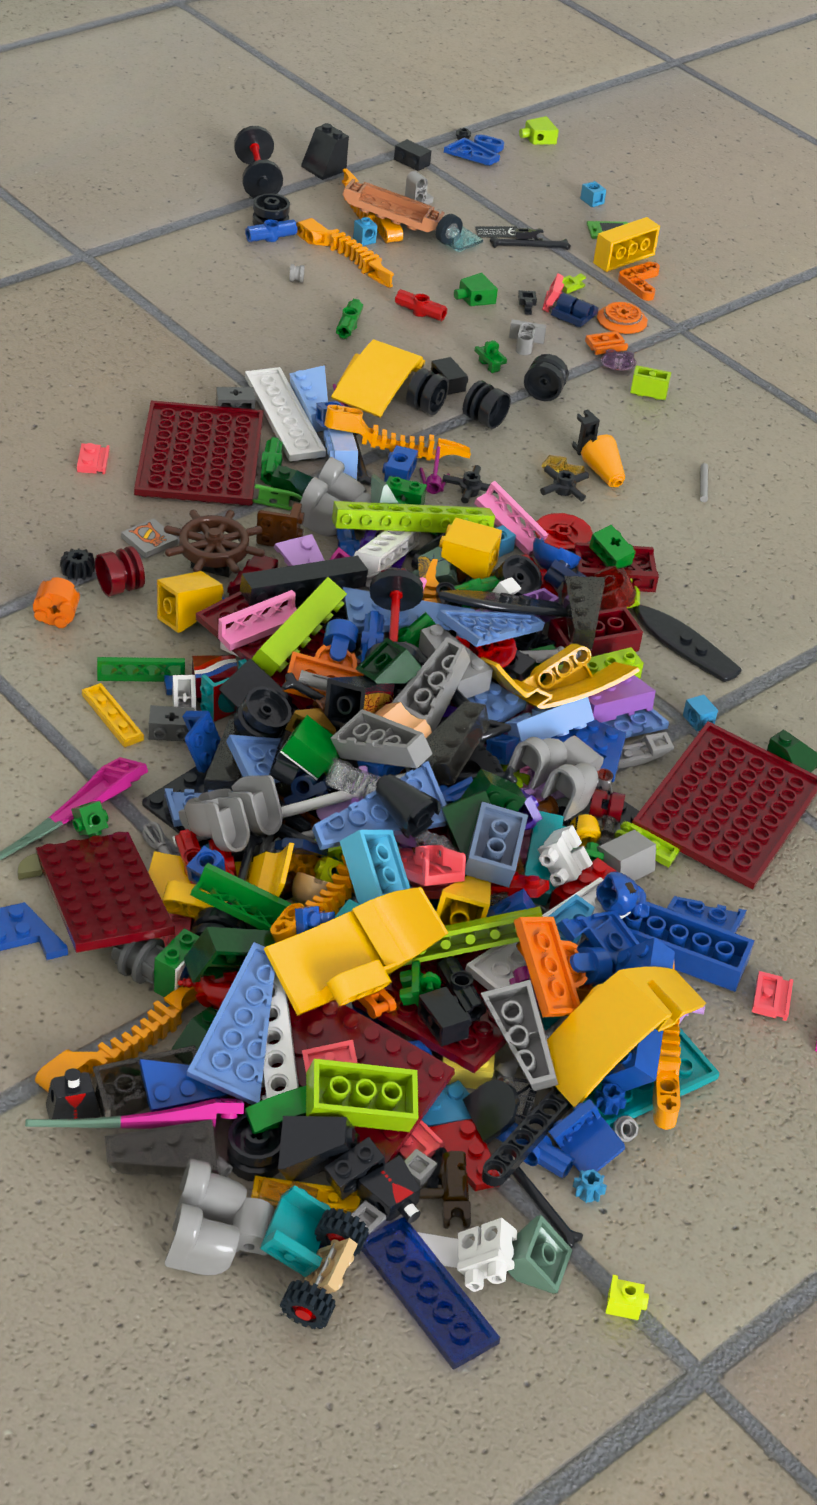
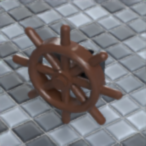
[164,509,265,578]

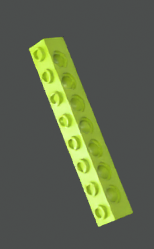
[332,501,495,533]

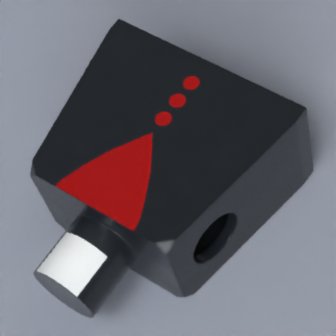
[46,1068,101,1119]
[357,1155,421,1223]

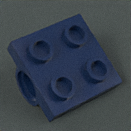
[551,292,599,327]
[543,559,589,602]
[284,771,340,805]

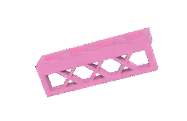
[474,481,548,556]
[218,590,297,651]

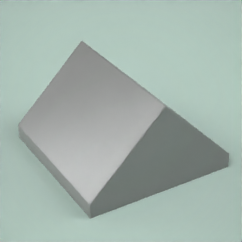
[597,830,656,881]

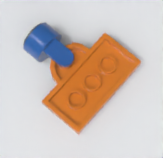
[283,619,364,699]
[514,917,613,1017]

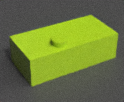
[306,1058,418,1132]

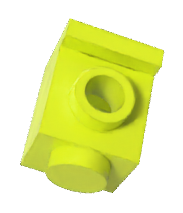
[314,856,344,883]
[605,1275,649,1320]

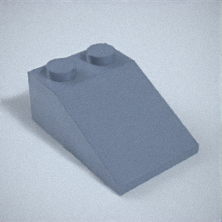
[465,802,528,887]

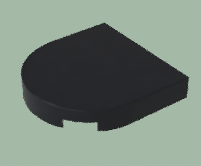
[462,1080,520,1144]

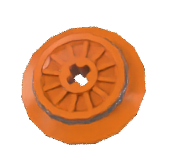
[597,302,648,334]

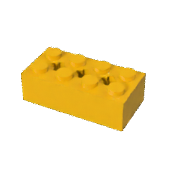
[593,217,660,272]

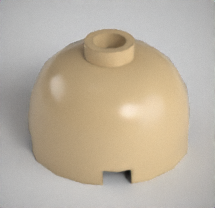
[292,872,328,907]

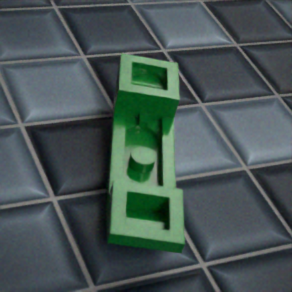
[244,1086,306,1134]

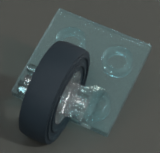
[435,214,483,252]

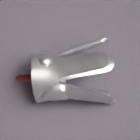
[592,769,613,802]

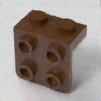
[256,503,305,547]

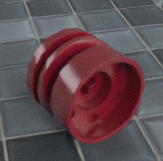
[95,546,145,597]

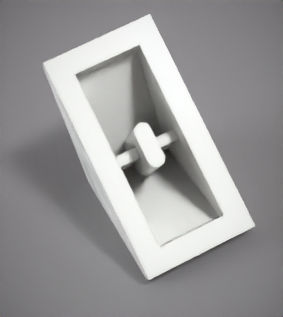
[172,675,196,711]

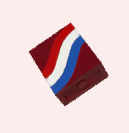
[192,655,238,698]

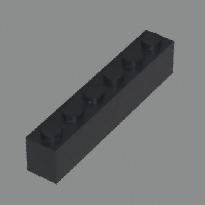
[240,555,368,606]

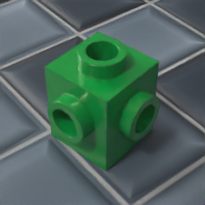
[71,801,109,838]

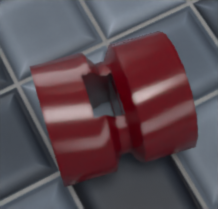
[589,788,625,823]

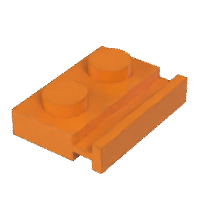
[585,331,628,355]

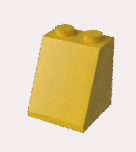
[439,518,502,579]
[157,571,224,633]
[436,876,491,926]

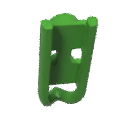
[253,484,302,510]

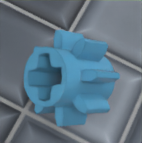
[573,1169,607,1203]

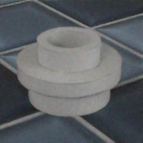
[613,1116,639,1142]

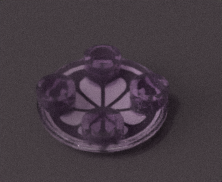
[601,349,636,371]

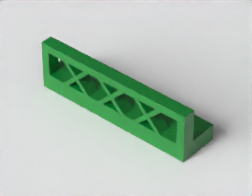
[97,657,185,682]
[190,863,292,930]

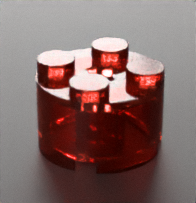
[589,566,636,610]

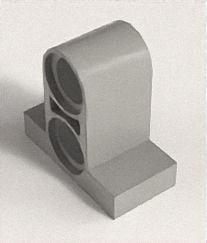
[404,171,433,204]
[509,319,546,355]

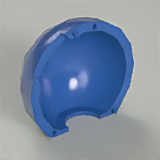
[533,538,581,571]

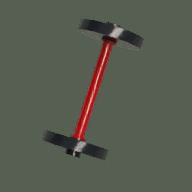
[234,126,283,198]
[364,569,424,664]

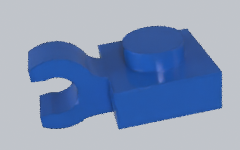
[295,906,335,934]

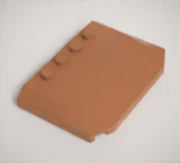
[343,179,445,232]

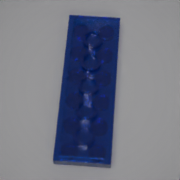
[362,1217,500,1370]

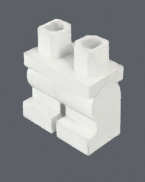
[538,825,593,886]
[457,1218,517,1292]

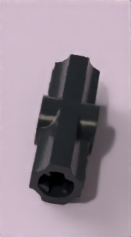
[437,956,486,1021]

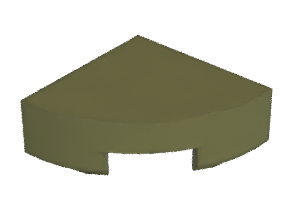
[18,853,42,879]

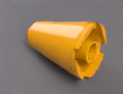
[581,434,625,487]

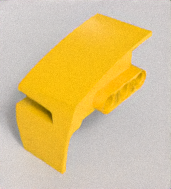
[331,339,425,418]
[481,644,640,709]
[148,842,294,920]
[264,887,448,1016]
[547,967,706,1108]

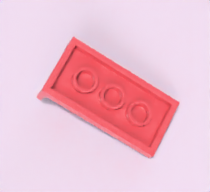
[399,845,466,886]

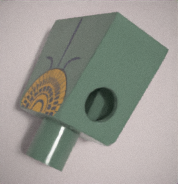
[411,546,458,586]

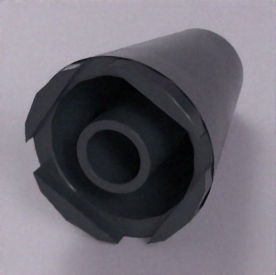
[376,774,441,838]

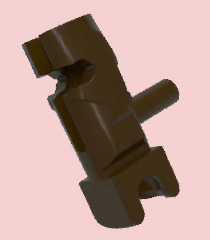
[419,1151,471,1229]

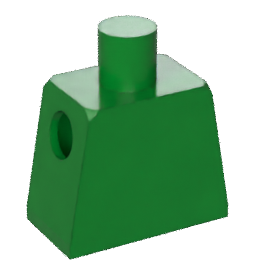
[454,273,498,306]

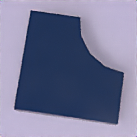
[274,838,328,856]

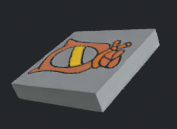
[121,519,178,558]

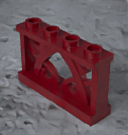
[574,542,659,592]

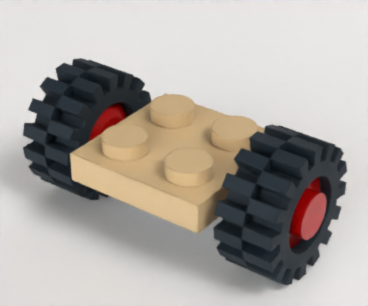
[280,1208,369,1329]

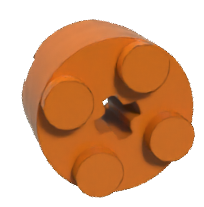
[33,577,80,628]

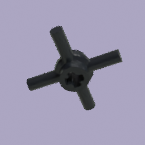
[442,465,498,504]
[540,465,589,502]

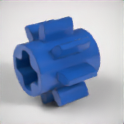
[594,1083,627,1115]

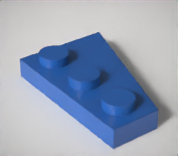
[444,137,500,166]
[667,896,747,933]
[139,1059,229,1112]

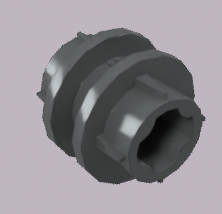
[111,938,165,984]

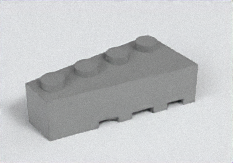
[418,624,493,698]
[392,637,470,734]
[331,709,433,769]
[481,980,559,1091]

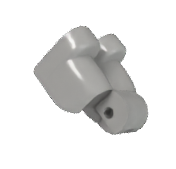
[300,457,371,536]
[506,735,604,821]
[179,775,283,852]
[165,1158,275,1275]

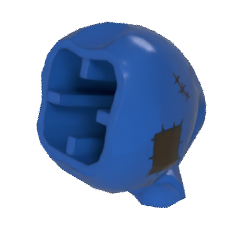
[596,871,650,918]

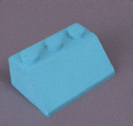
[340,830,410,904]

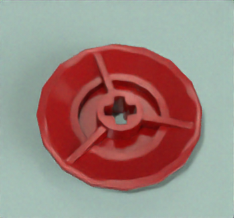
[535,513,593,552]
[455,636,517,668]

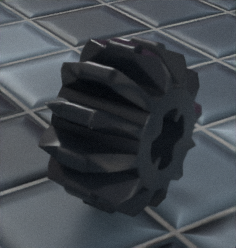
[60,548,95,581]

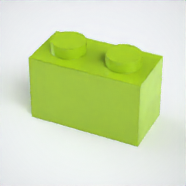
[630,365,672,400]

